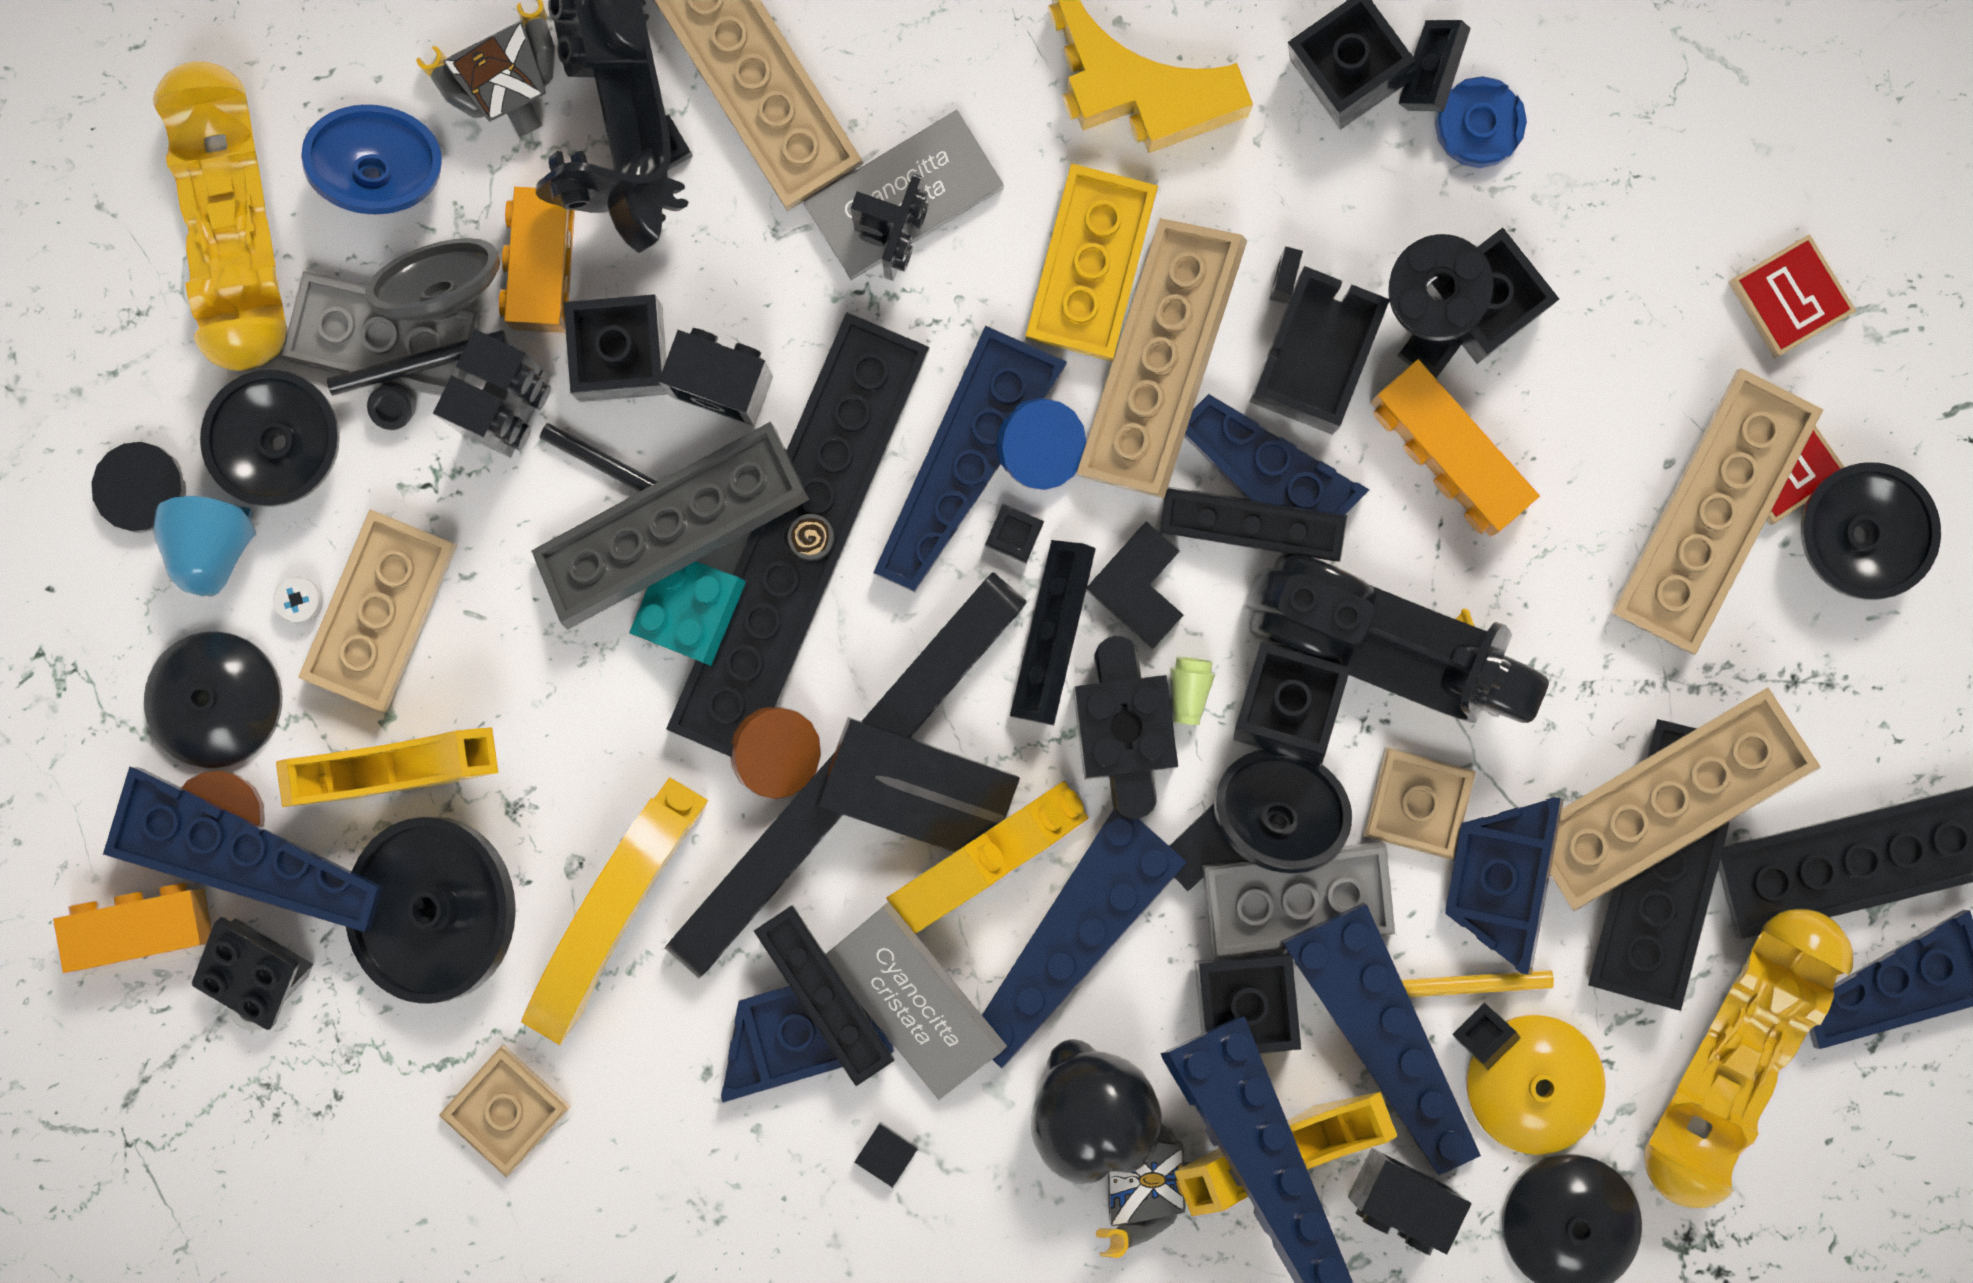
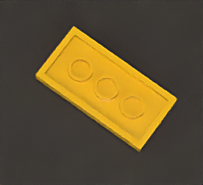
[1025,163,1158,362]

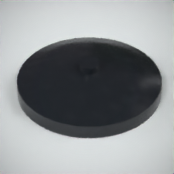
[346,817,516,1004]

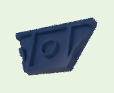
[1445,797,1564,975]
[721,985,895,1103]

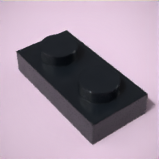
[1398,20,1471,112]

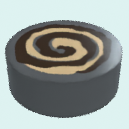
[788,514,835,561]

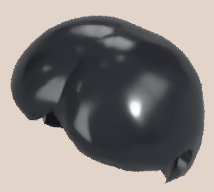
[1031,1039,1162,1184]

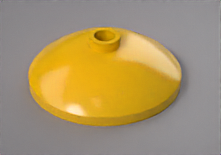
[1466,1015,1606,1155]

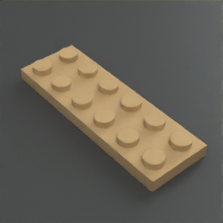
[653,0,863,211]
[1077,218,1247,499]
[1610,368,1824,655]
[1550,687,1821,912]

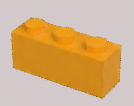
[499,186,575,333]
[53,882,212,973]

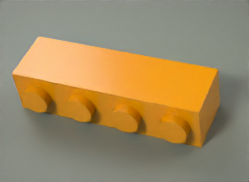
[1370,359,1540,537]

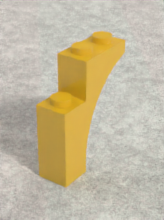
[276,727,499,807]
[886,780,1089,934]
[1175,1092,1397,1217]

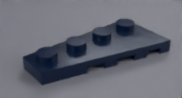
[1184,394,1370,514]
[1809,910,1973,1049]

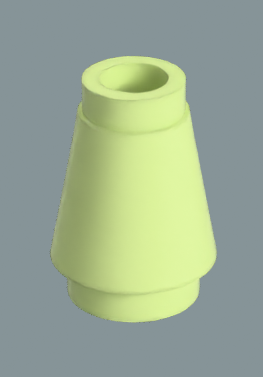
[1170,657,1216,725]

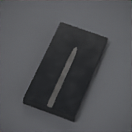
[816,717,1020,852]

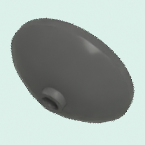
[365,238,500,321]

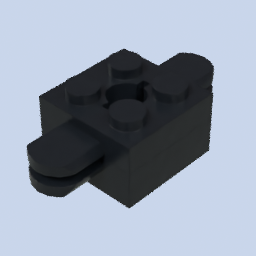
[1073,636,1178,820]

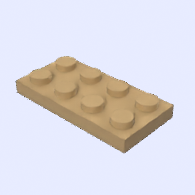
[298,509,457,713]

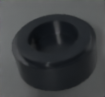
[367,382,416,430]

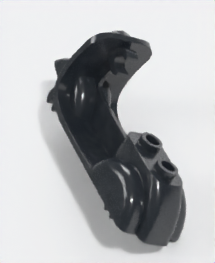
[535,0,689,253]
[1246,553,1549,723]

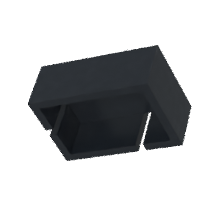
[1249,266,1390,435]
[433,328,551,458]

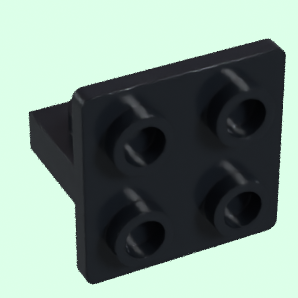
[850,173,929,281]
[192,917,313,1030]

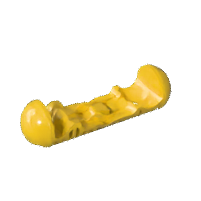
[153,61,288,371]
[1643,909,1853,1208]

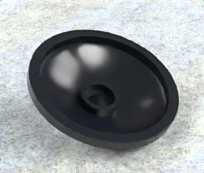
[200,369,340,507]
[1801,462,1941,600]
[144,632,283,768]
[1214,749,1352,874]
[1502,1154,1642,1283]

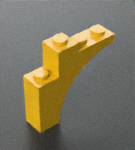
[1048,0,1253,154]

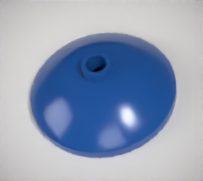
[301,104,442,215]

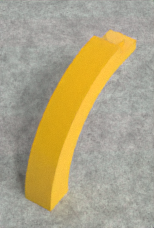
[521,777,709,1046]

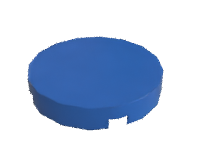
[1435,76,1527,168]
[996,398,1086,490]

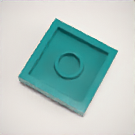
[629,561,746,666]

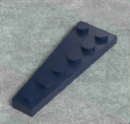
[873,325,1067,593]
[102,766,383,932]
[982,809,1188,1068]
[1281,902,1481,1176]
[1160,1016,1353,1283]

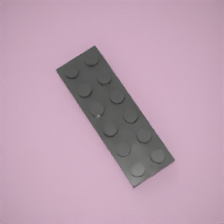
[531,421,810,630]

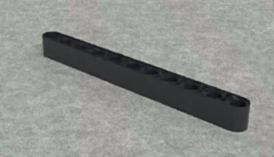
[665,572,1028,979]

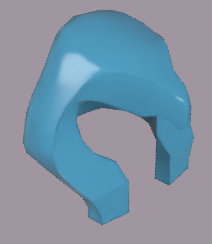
[153,496,256,597]

